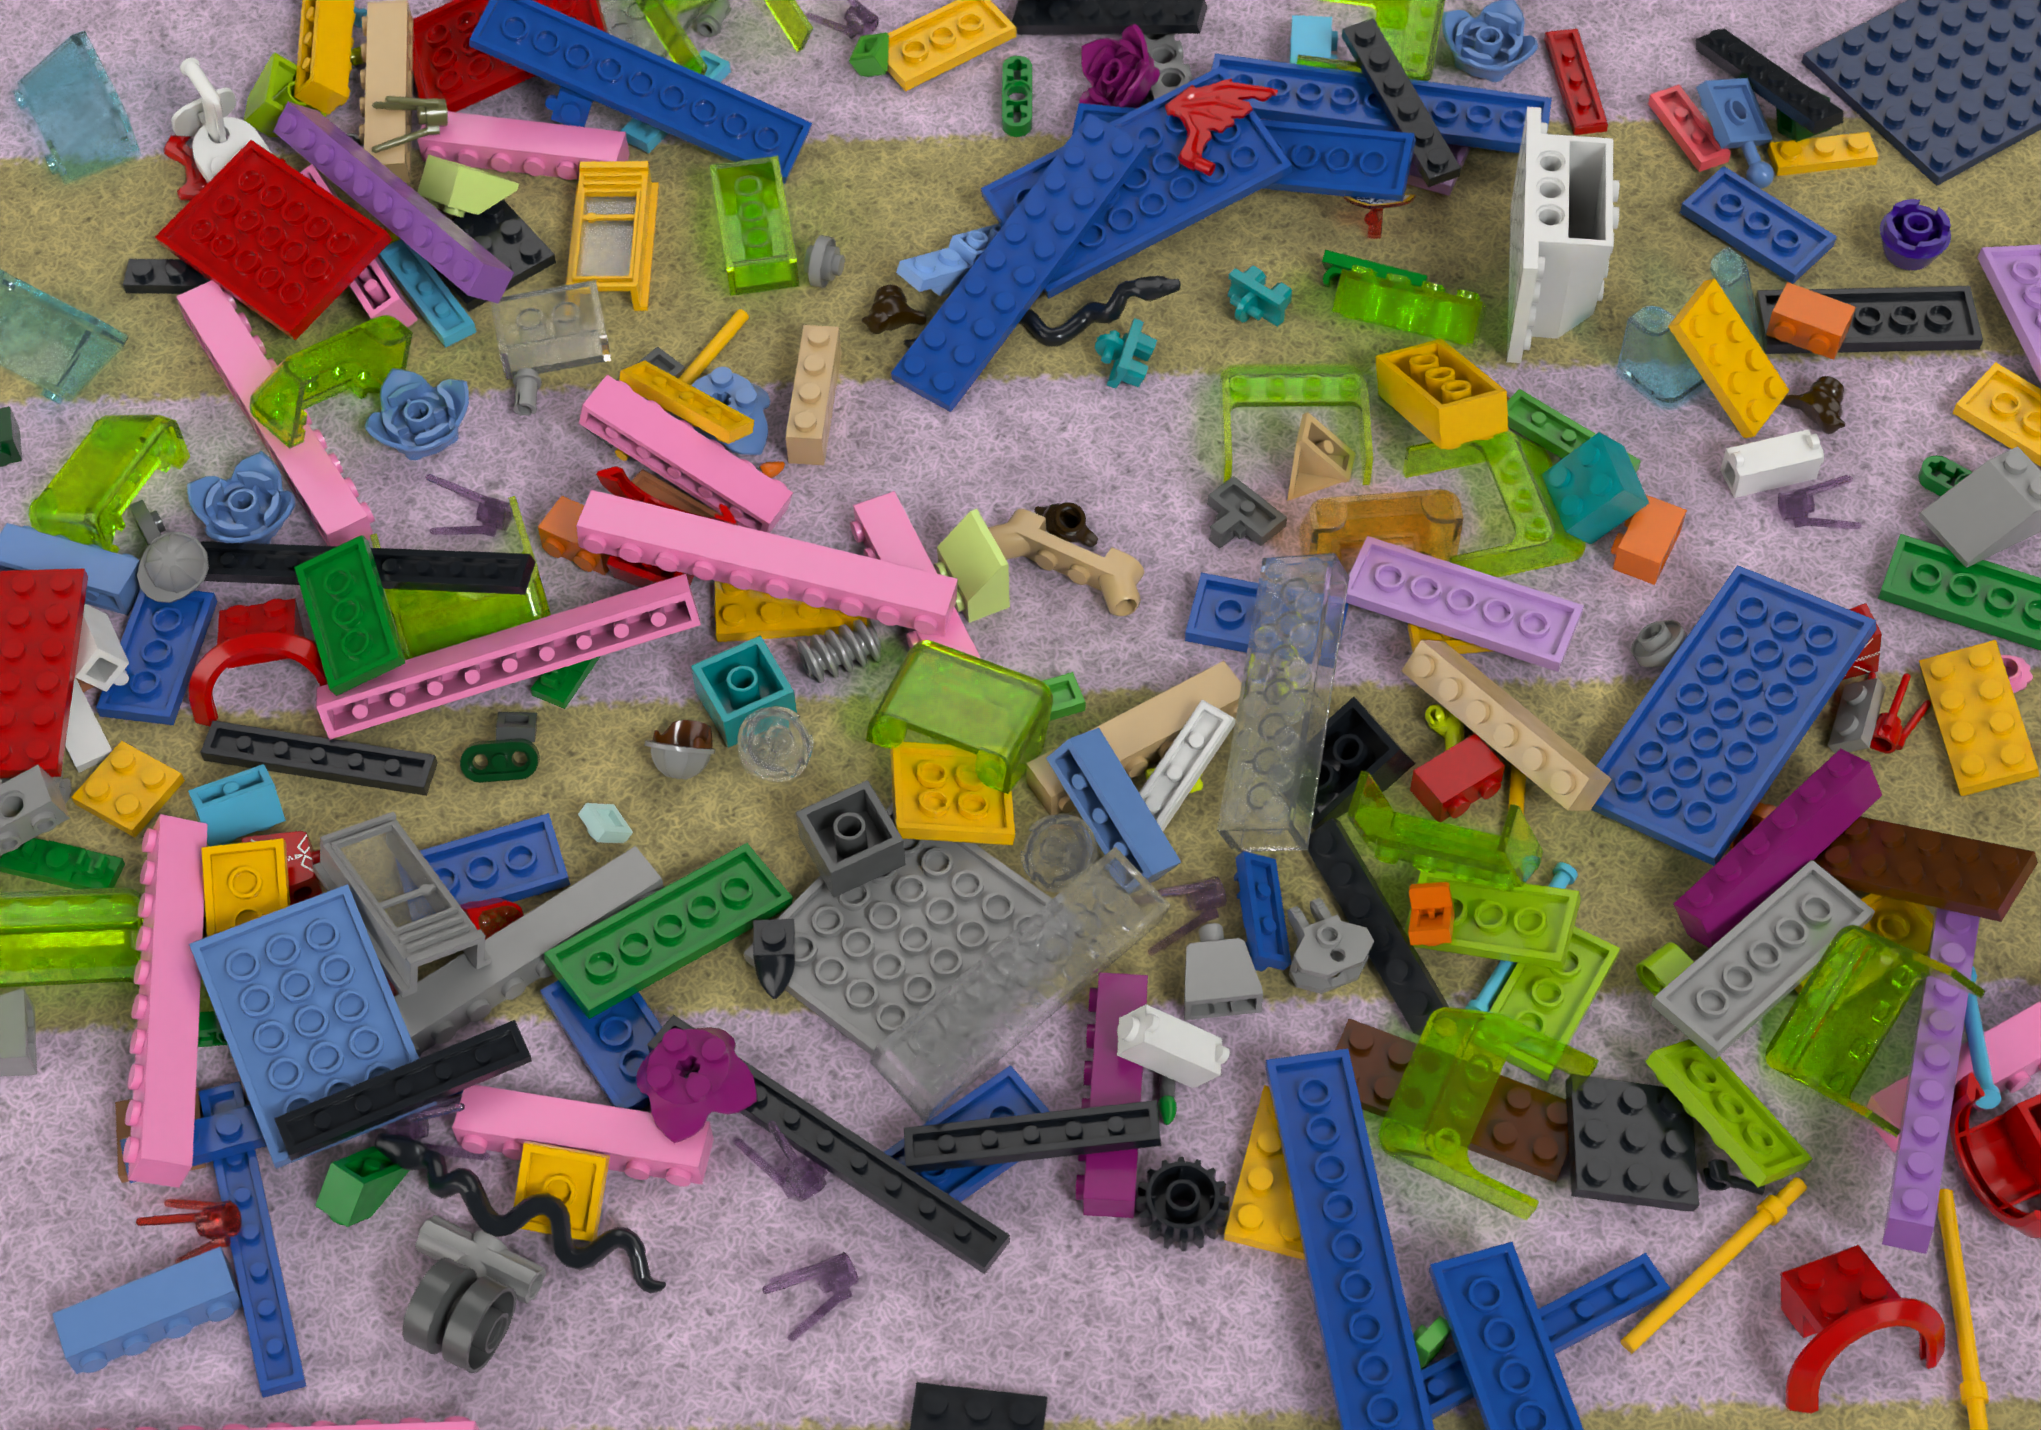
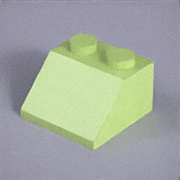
[417,154,519,217]
[934,509,1010,623]

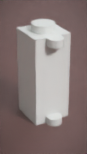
[1720,429,1824,498]
[75,604,129,692]
[1117,1004,1230,1088]

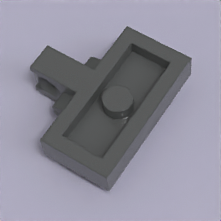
[1207,476,1287,549]

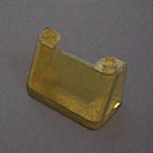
[1299,489,1464,582]

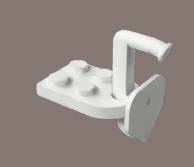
[171,57,271,183]

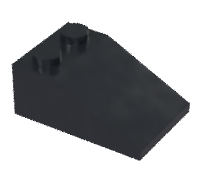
[1267,697,1416,830]

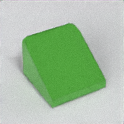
[849,33,889,77]

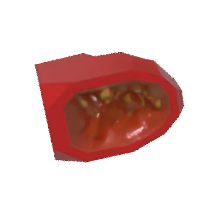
[460,898,524,940]

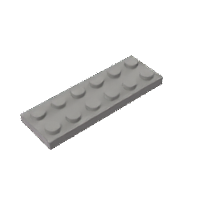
[1651,860,1875,1060]

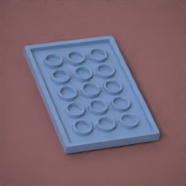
[189,884,437,1169]

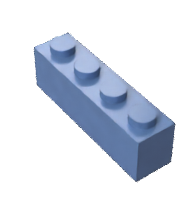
[0,523,140,615]
[1046,728,1181,893]
[52,1246,243,1374]

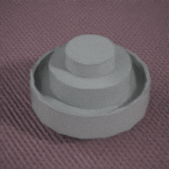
[804,235,845,288]
[1631,620,1687,668]

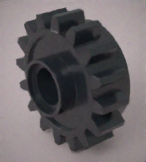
[1136,1157,1230,1252]

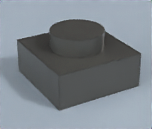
[496,712,537,742]

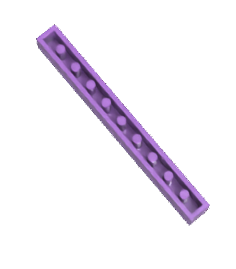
[273,102,514,303]
[1882,908,1980,1254]

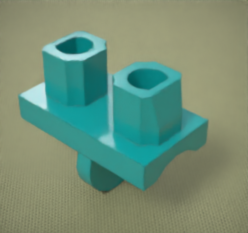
[1227,265,1292,327]
[1095,318,1157,388]

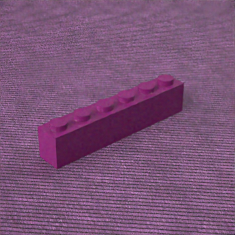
[1673,748,1882,948]
[1075,972,1148,1218]

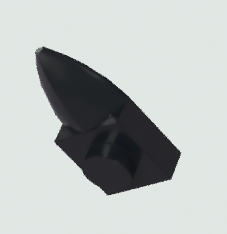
[753,919,795,999]

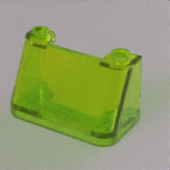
[249,315,413,449]
[28,415,190,553]
[866,640,1053,794]

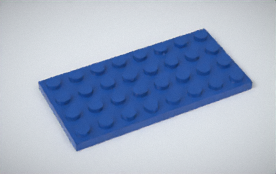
[980,65,1292,299]
[1591,565,1877,866]

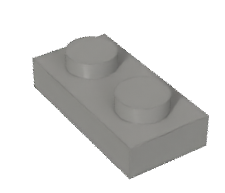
[1828,678,1886,753]

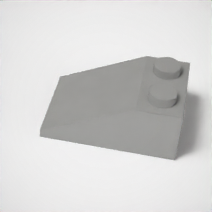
[1919,446,2041,568]

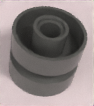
[402,1258,516,1373]

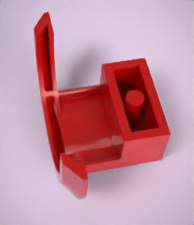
[596,466,738,587]
[188,598,328,727]
[1949,1072,2041,1239]
[1781,1245,1945,1414]

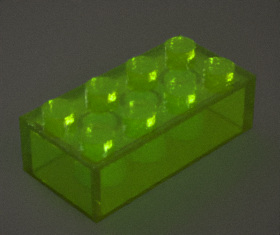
[710,156,800,296]
[1332,265,1487,348]

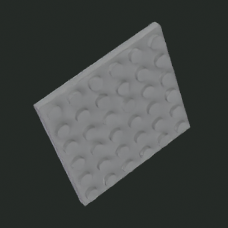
[744,803,1086,1099]

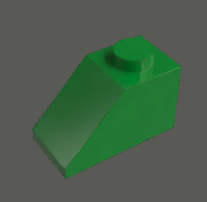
[315,1146,410,1227]

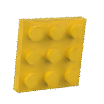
[890,741,1015,845]

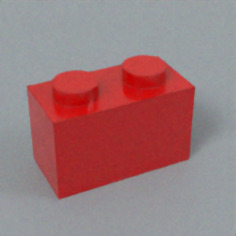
[1410,733,1505,823]

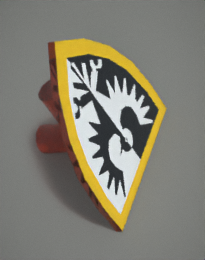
[1343,194,1416,239]

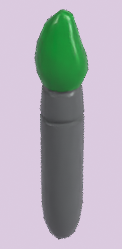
[1157,1074,1177,1125]

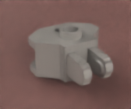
[1287,898,1374,994]

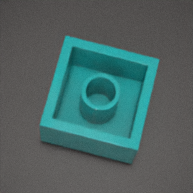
[1542,432,1649,544]
[691,635,798,748]

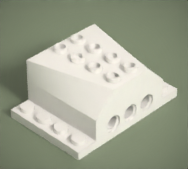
[1507,107,1619,363]

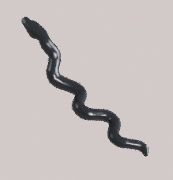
[904,276,1181,348]
[374,1133,666,1294]

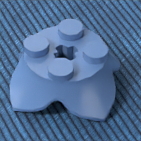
[1442,0,1538,82]
[678,367,770,455]
[365,368,469,460]
[187,451,296,544]

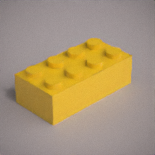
[1375,339,1509,450]

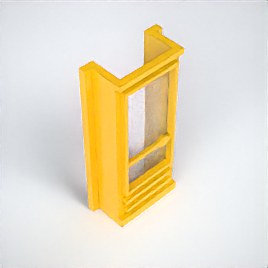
[563,161,659,311]

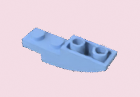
[896,223,1002,297]

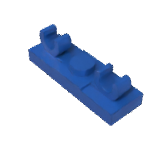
[1234,851,1292,972]

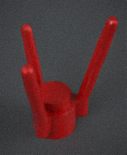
[1868,672,1931,754]

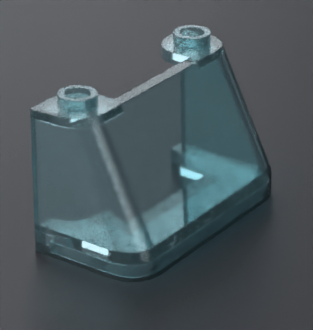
[12,30,142,185]
[1616,246,1761,410]
[0,269,129,405]

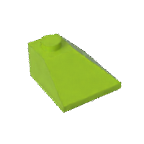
[243,52,326,137]

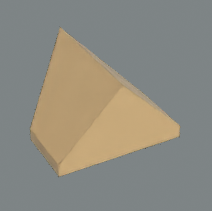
[1287,412,1356,501]

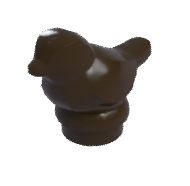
[862,285,927,334]
[1783,376,1845,434]
[1034,502,1098,547]

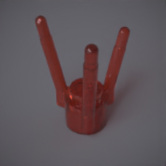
[136,1199,242,1264]

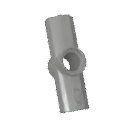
[415,1215,546,1304]

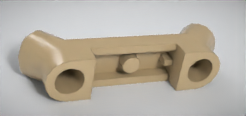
[988,509,1144,616]

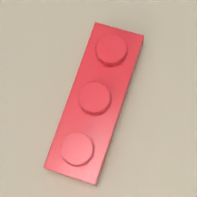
[1648,84,1731,172]

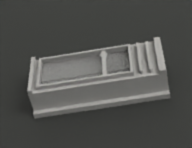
[313,811,491,998]

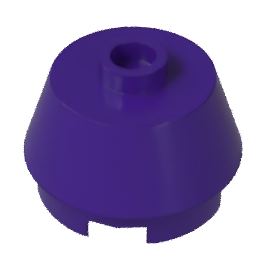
[1880,199,1951,270]

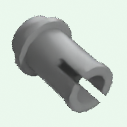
[697,0,731,37]
[513,368,542,416]

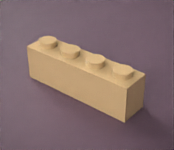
[785,325,842,465]

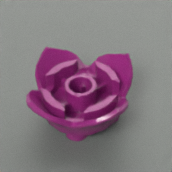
[1079,24,1160,108]
[636,1027,757,1143]

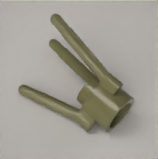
[372,96,448,153]

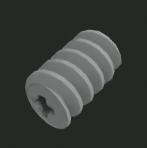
[796,618,881,683]

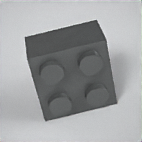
[796,780,906,898]

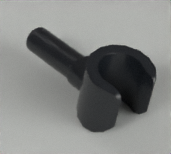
[1703,1159,1765,1195]

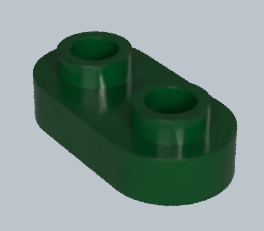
[460,738,540,783]

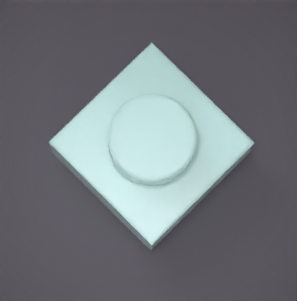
[578,803,633,843]

